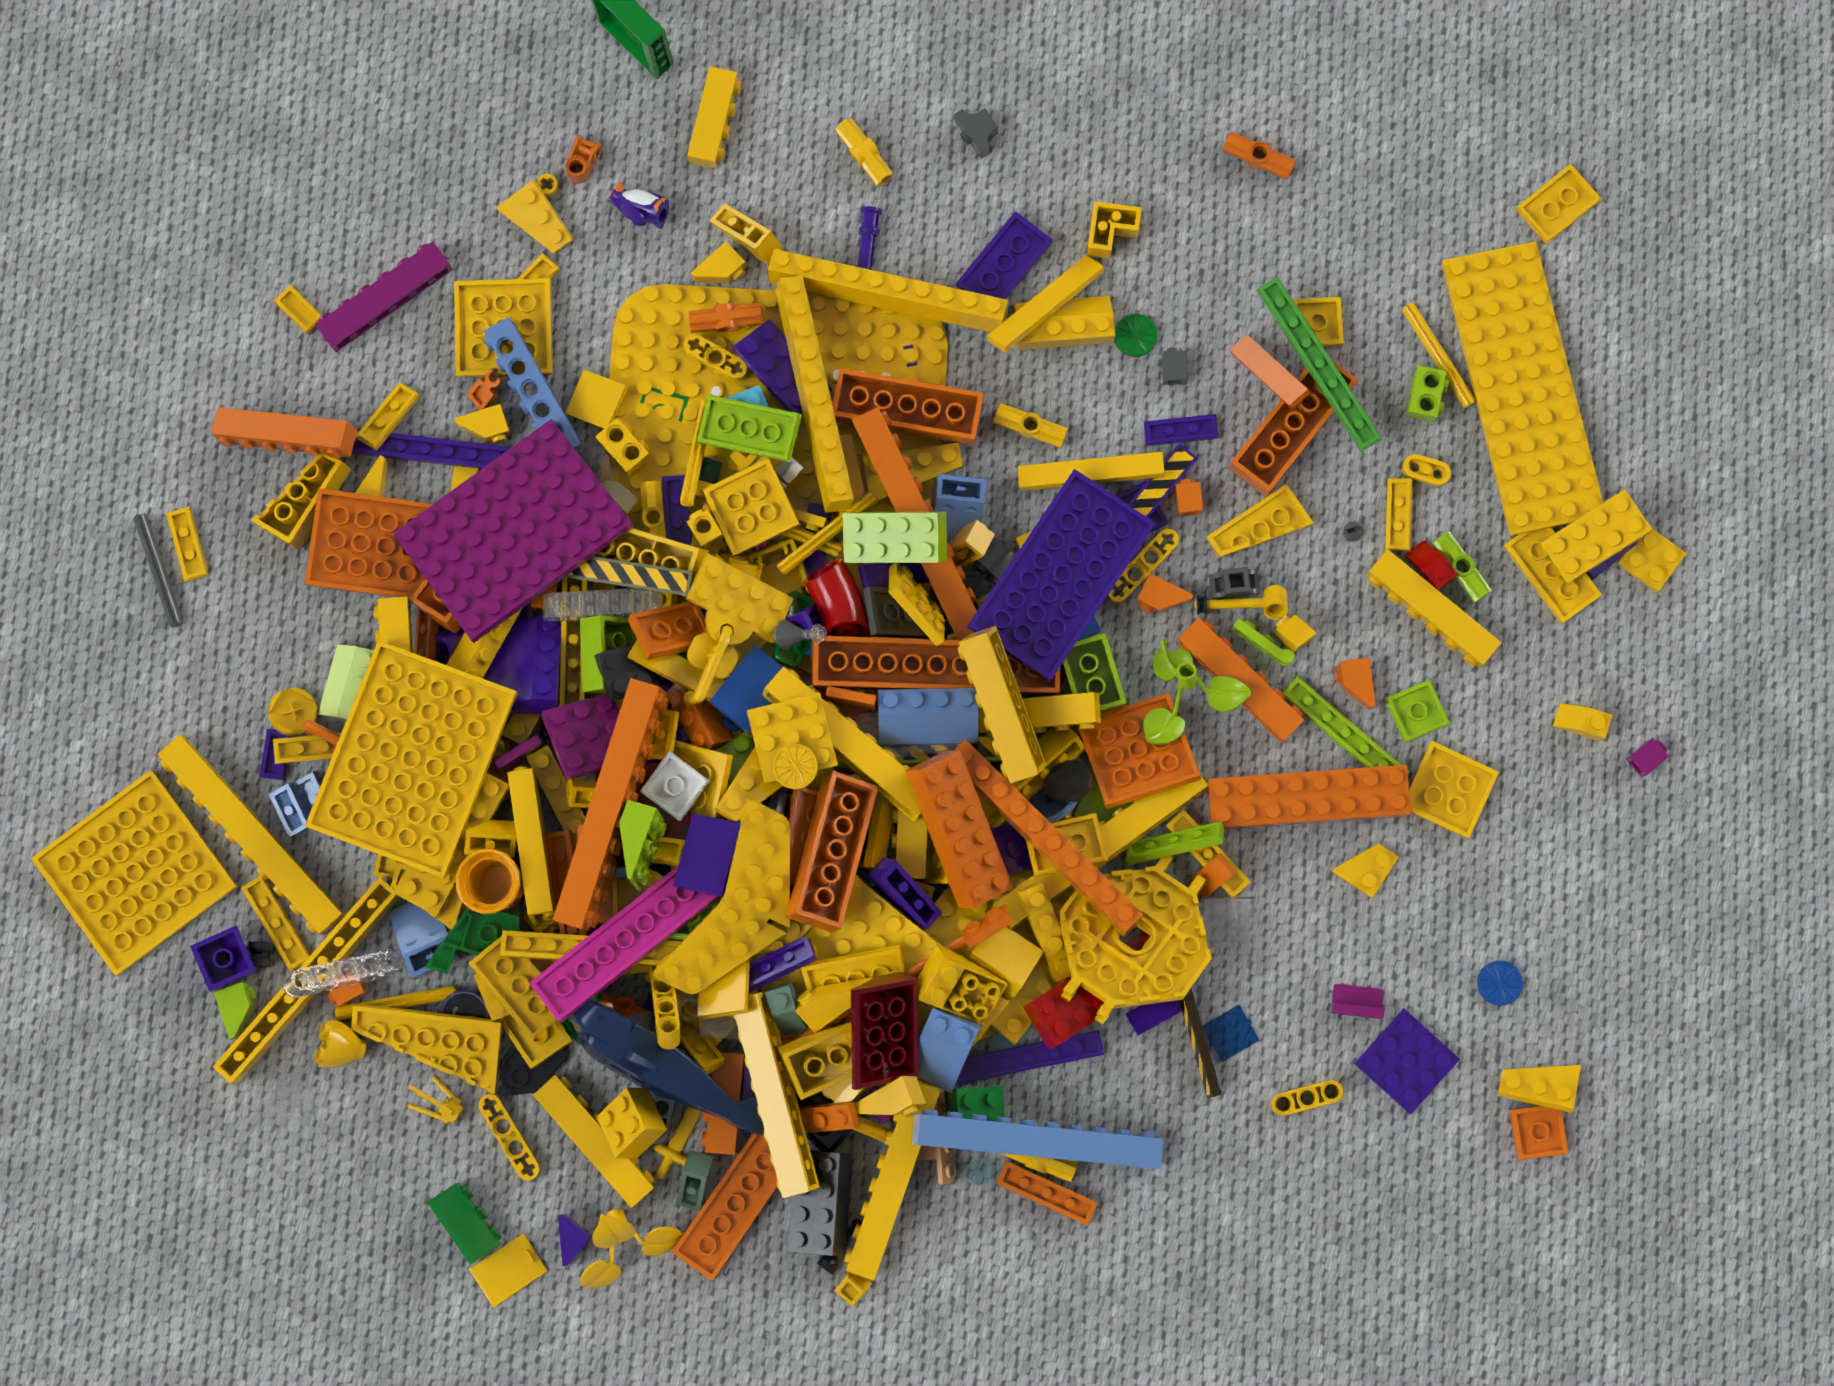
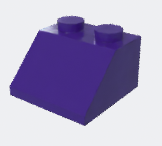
[190,925,256,992]

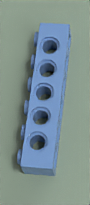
[483,317,583,450]

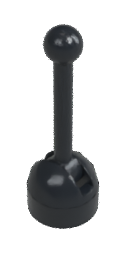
[816,1219,862,1275]

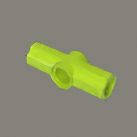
[1432,531,1492,603]

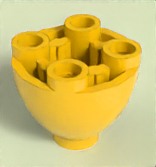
[313,1019,366,1068]

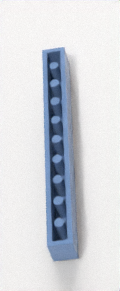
[912,1109,1163,1169]

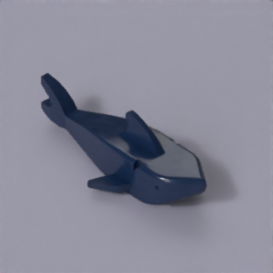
[569,999,764,1136]

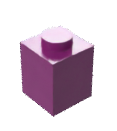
[1626,738,1669,778]

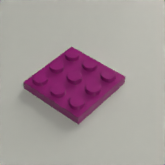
[541,694,620,781]

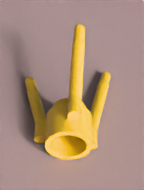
[407,1076,464,1124]

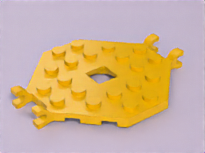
[1058,856,1212,1025]

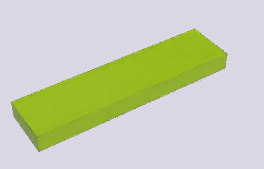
[1126,821,1224,865]

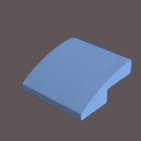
[269,771,322,838]

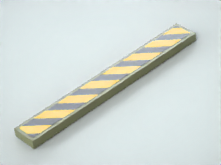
[566,556,695,596]

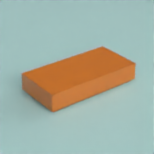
[1188,853,1237,899]

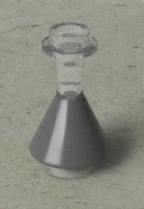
[773,620,827,650]

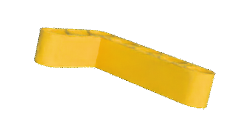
[623,965,680,1050]

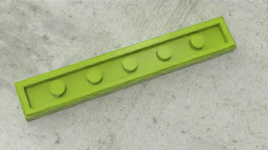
[1283,676,1409,774]

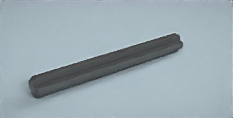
[134,513,183,628]

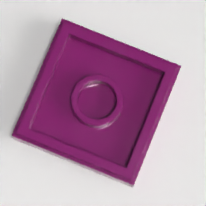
[494,735,543,776]

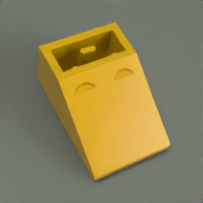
[918,945,1008,1025]

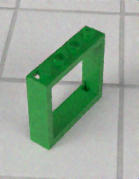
[591,0,674,79]

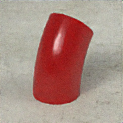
[803,557,870,637]

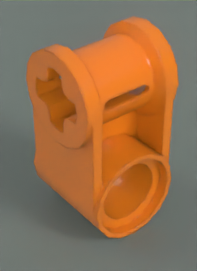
[565,135,602,184]

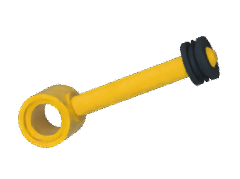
[1194,585,1288,620]

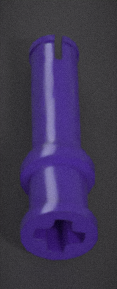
[858,206,882,270]

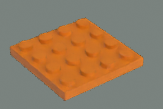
[1076,692,1201,810]

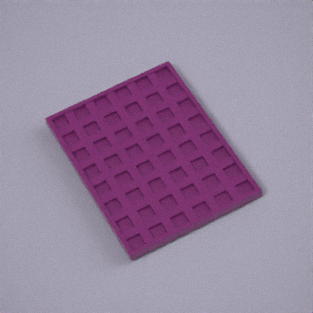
[393,419,634,643]

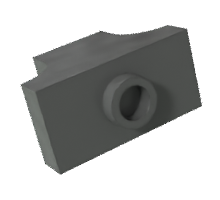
[954,108,998,159]
[1208,567,1261,600]

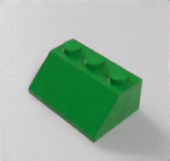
[427,1183,502,1265]

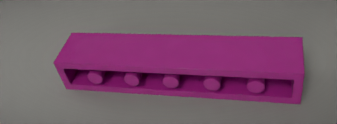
[315,242,453,352]

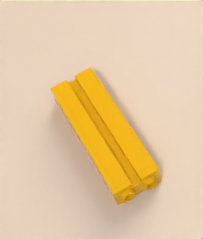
[507,767,559,928]

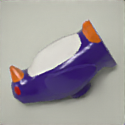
[610,182,669,229]

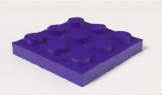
[1354,1008,1460,1115]

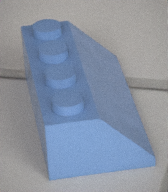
[878,688,978,746]

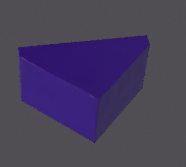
[785,604,823,637]
[558,1214,592,1266]

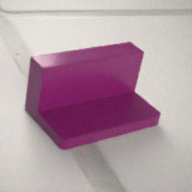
[1331,984,1385,1019]

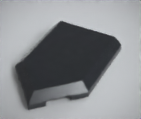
[500,1045,570,1096]

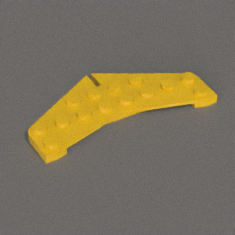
[652,798,790,994]

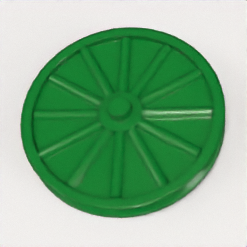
[1114,314,1157,357]

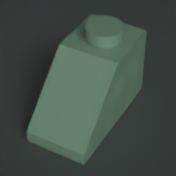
[765,981,808,1036]
[676,1150,714,1211]

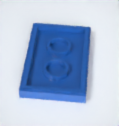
[709,645,783,733]

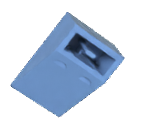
[931,474,986,543]
[388,902,463,979]

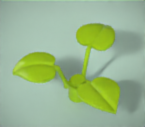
[1143,639,1251,745]

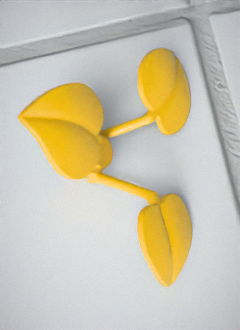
[579,1209,685,1288]

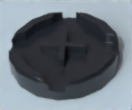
[1044,760,1093,805]

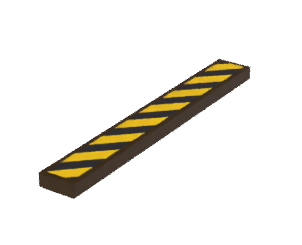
[1179,988,1222,1098]

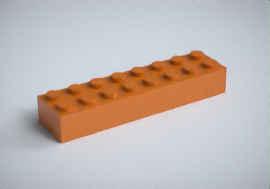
[1207,765,1411,830]

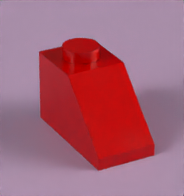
[1405,541,1458,590]

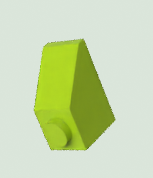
[214,982,256,1040]

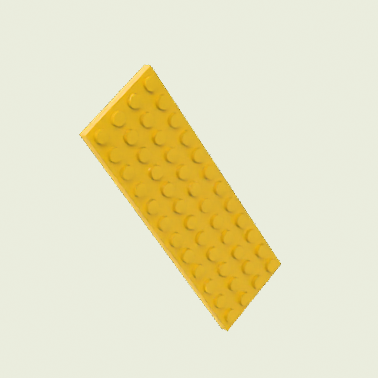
[1441,241,1603,537]

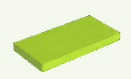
[697,395,802,463]

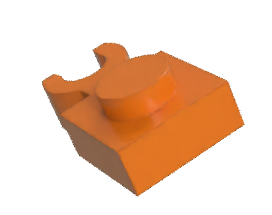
[467,368,506,410]

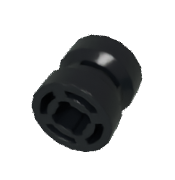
[247,941,273,968]

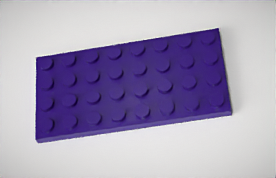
[967,469,1156,682]

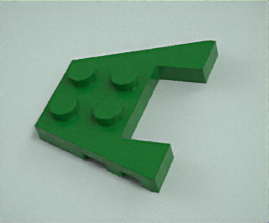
[425,907,519,974]

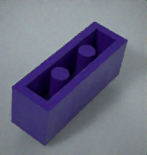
[867,857,943,931]

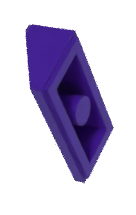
[1125,1001,1181,1036]

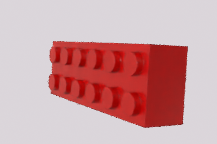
[1023,931,1150,1049]

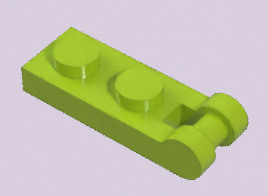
[1231,618,1294,667]

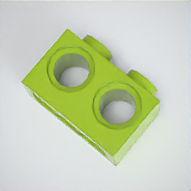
[1405,365,1449,423]

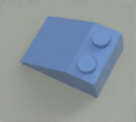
[918,1006,982,1093]

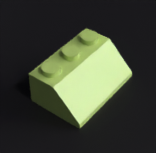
[318,644,374,721]

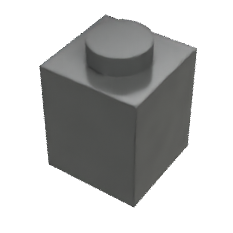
[1162,348,1188,385]

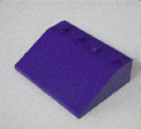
[486,616,562,715]

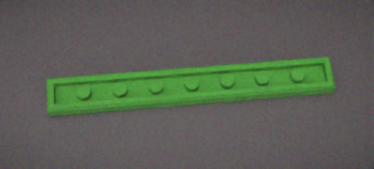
[1256,276,1382,452]

